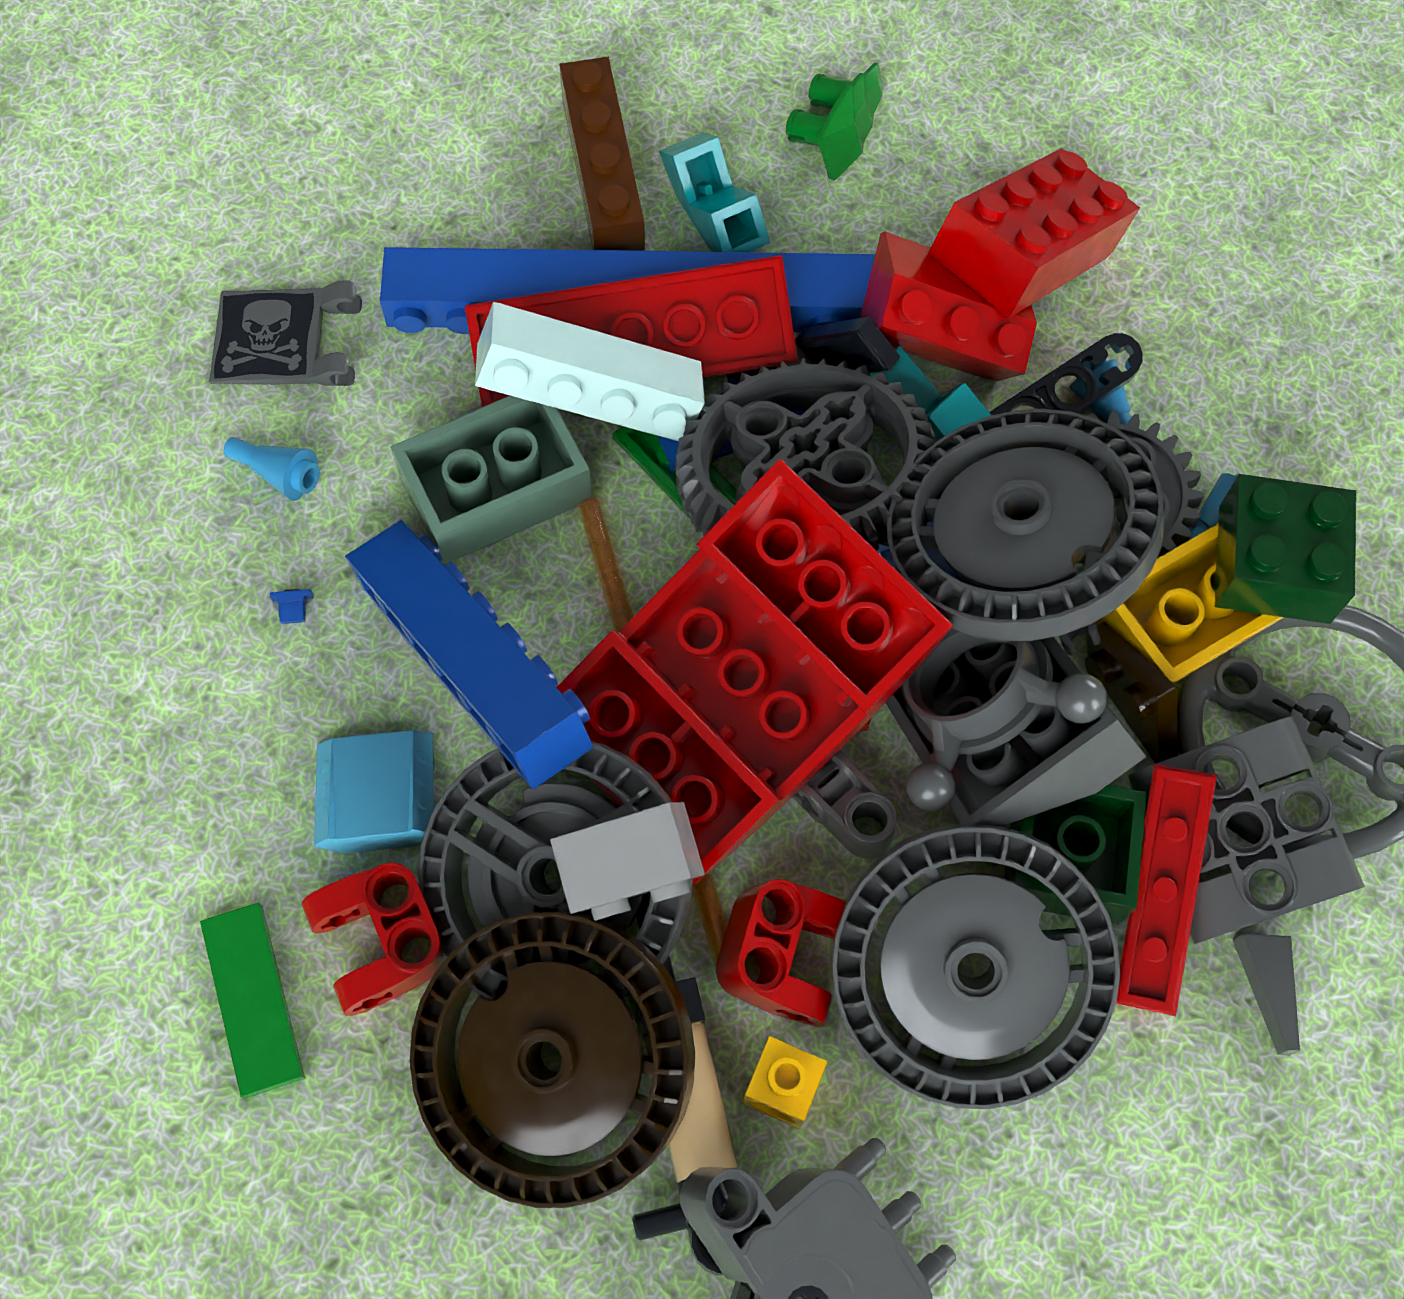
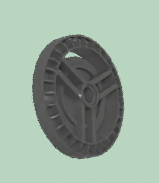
[887,409,1165,641]
[418,741,693,1000]
[832,823,1120,1109]

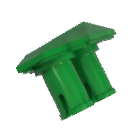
[786,63,884,181]

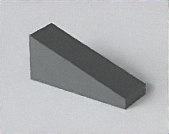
[1233,934,1300,1056]

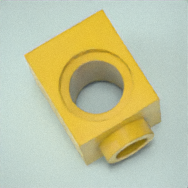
[742,1036,828,1129]

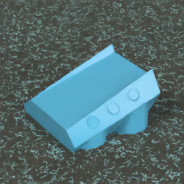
[314,730,436,854]

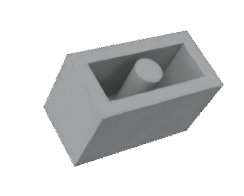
[550,802,705,921]

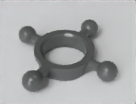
[900,628,1107,811]

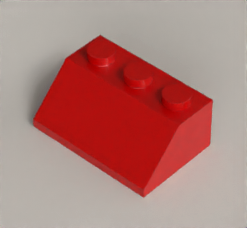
[860,231,1037,381]

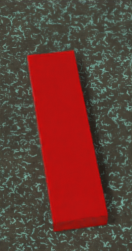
[1116,764,1217,1017]

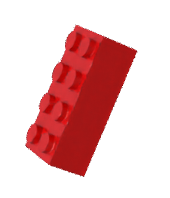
[928,148,1140,319]

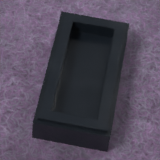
[795,316,900,373]

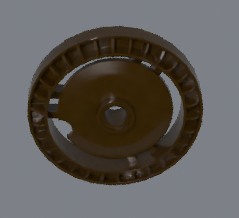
[409,911,695,1208]

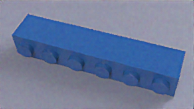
[345,520,593,790]

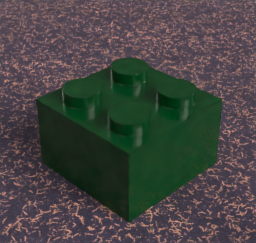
[1214,474,1356,624]
[1004,785,1147,925]

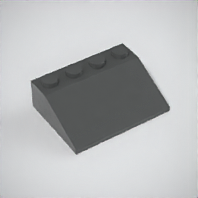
[886,637,1146,826]

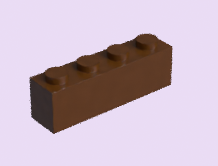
[559,57,645,251]

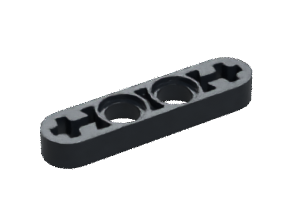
[990,333,1143,415]

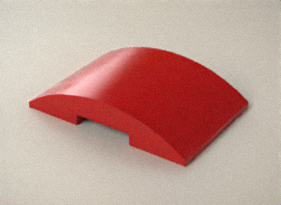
[556,458,953,886]

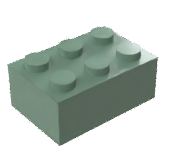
[390,395,592,565]

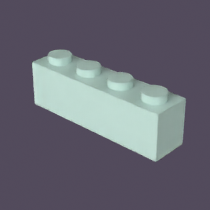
[475,301,705,441]

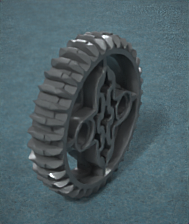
[675,357,935,551]

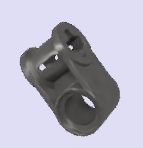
[793,750,897,859]

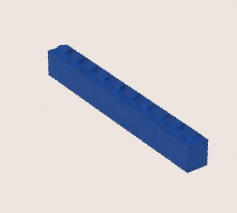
[380,247,875,334]

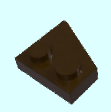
[1085,621,1178,764]

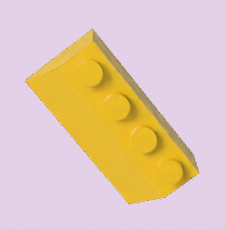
[1095,524,1284,683]

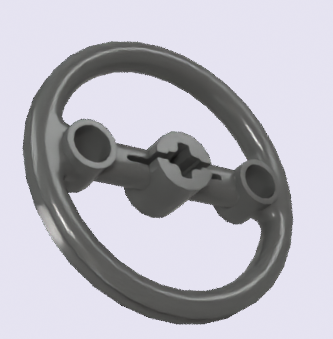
[1177,605,1404,859]

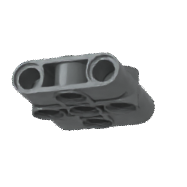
[1128,717,1365,944]

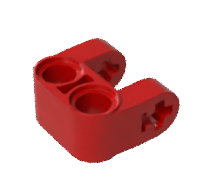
[302,862,445,1016]
[716,879,845,1027]

